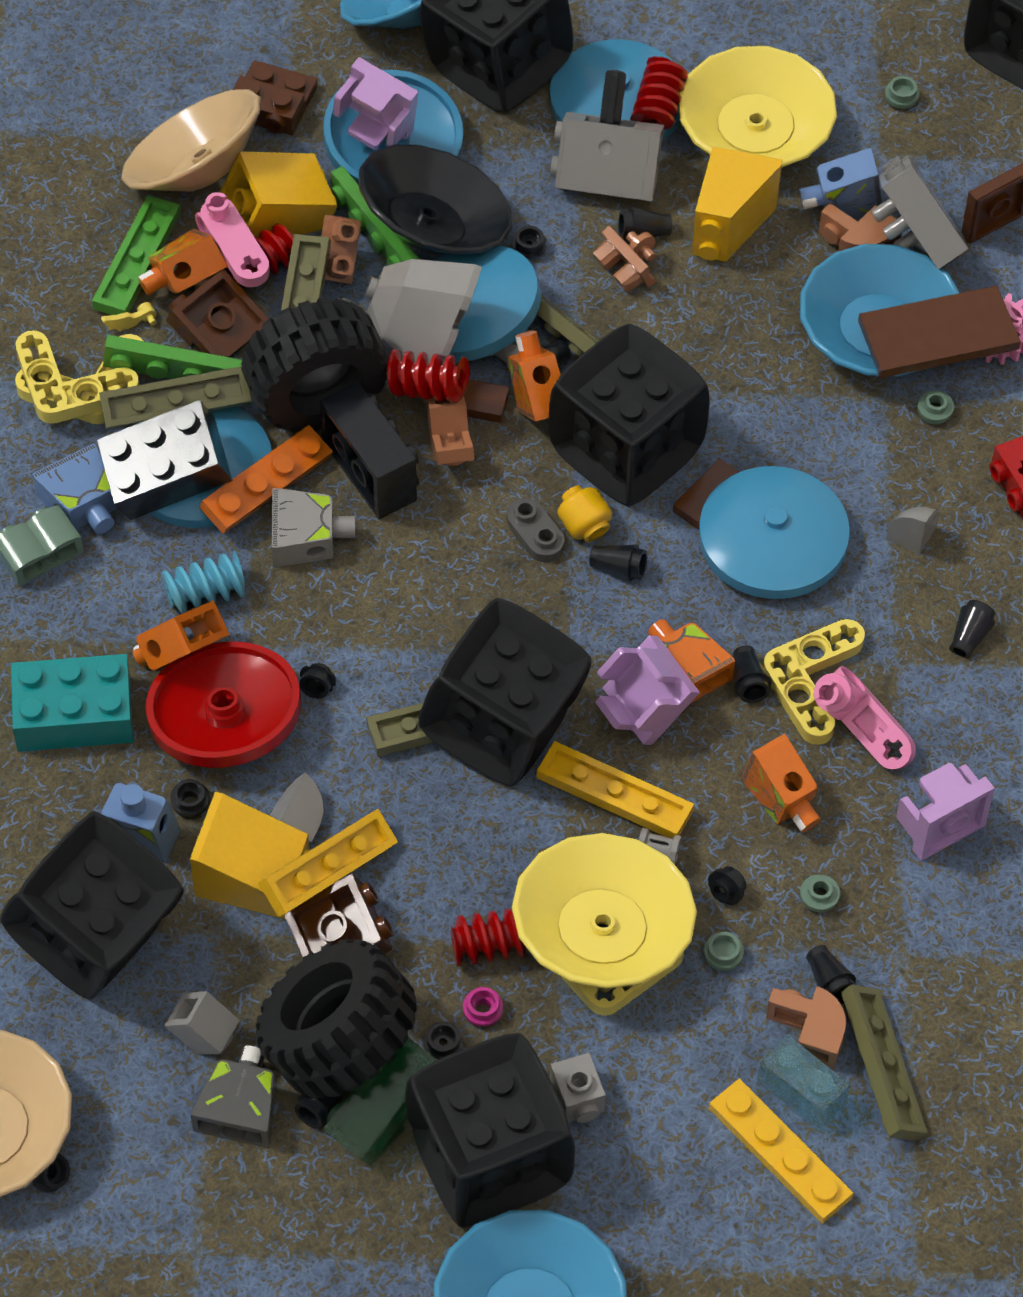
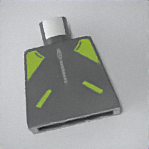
[191,1046,276,1148]

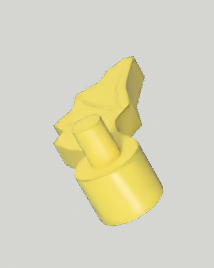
[101,302,157,332]

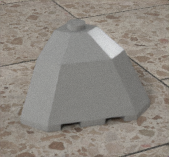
[365,259,482,403]

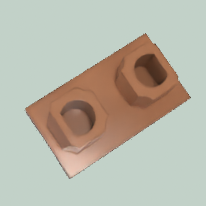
[322,215,361,285]
[593,226,657,293]

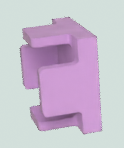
[333,57,419,150]
[595,635,700,745]
[896,763,995,861]

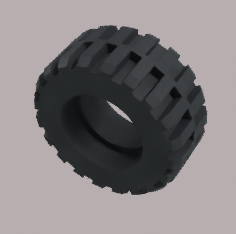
[241,298,389,432]
[256,939,417,1098]

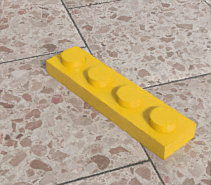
[536,741,694,838]
[258,809,398,917]
[709,1078,853,1224]

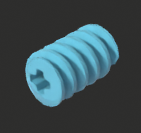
[161,550,245,614]

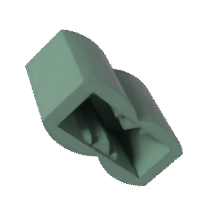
[0,505,84,586]

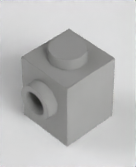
[165,991,240,1055]
[550,1053,606,1123]

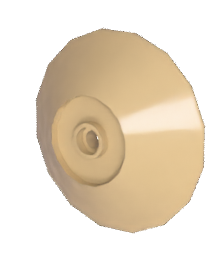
[121,89,261,192]
[0,1030,72,1197]

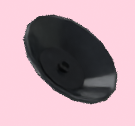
[359,145,512,255]

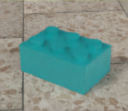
[11,654,134,752]

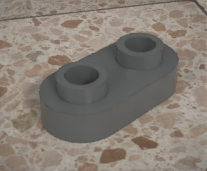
[507,498,564,562]

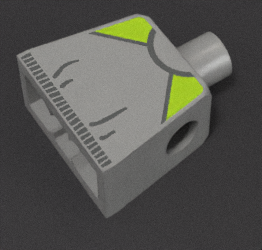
[272,488,356,567]

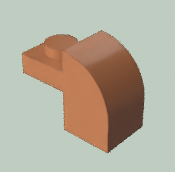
[819,203,902,251]
[426,396,474,466]
[766,986,846,1071]

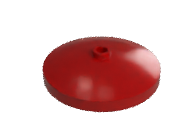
[146,641,302,768]

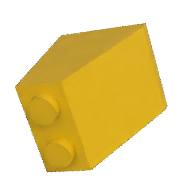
[692,146,782,261]
[220,151,337,238]
[190,792,310,919]

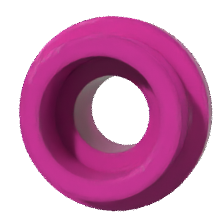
[463,987,503,1027]

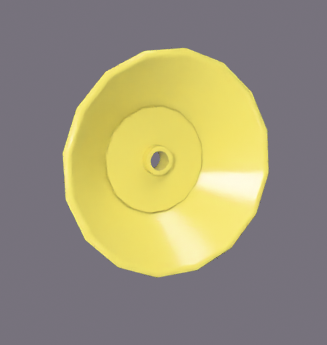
[679,46,837,167]
[512,833,697,989]

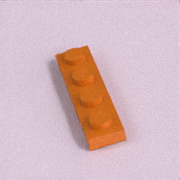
[199,425,333,535]

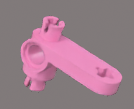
[195,192,270,287]
[813,666,916,769]

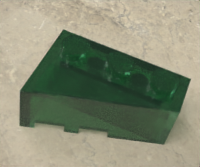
[323,1038,438,1166]

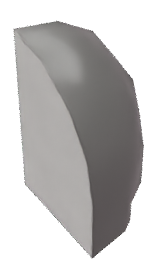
[886,507,939,555]
[269,772,324,843]

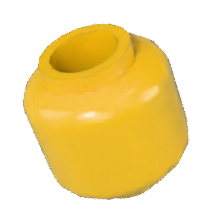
[557,485,613,543]

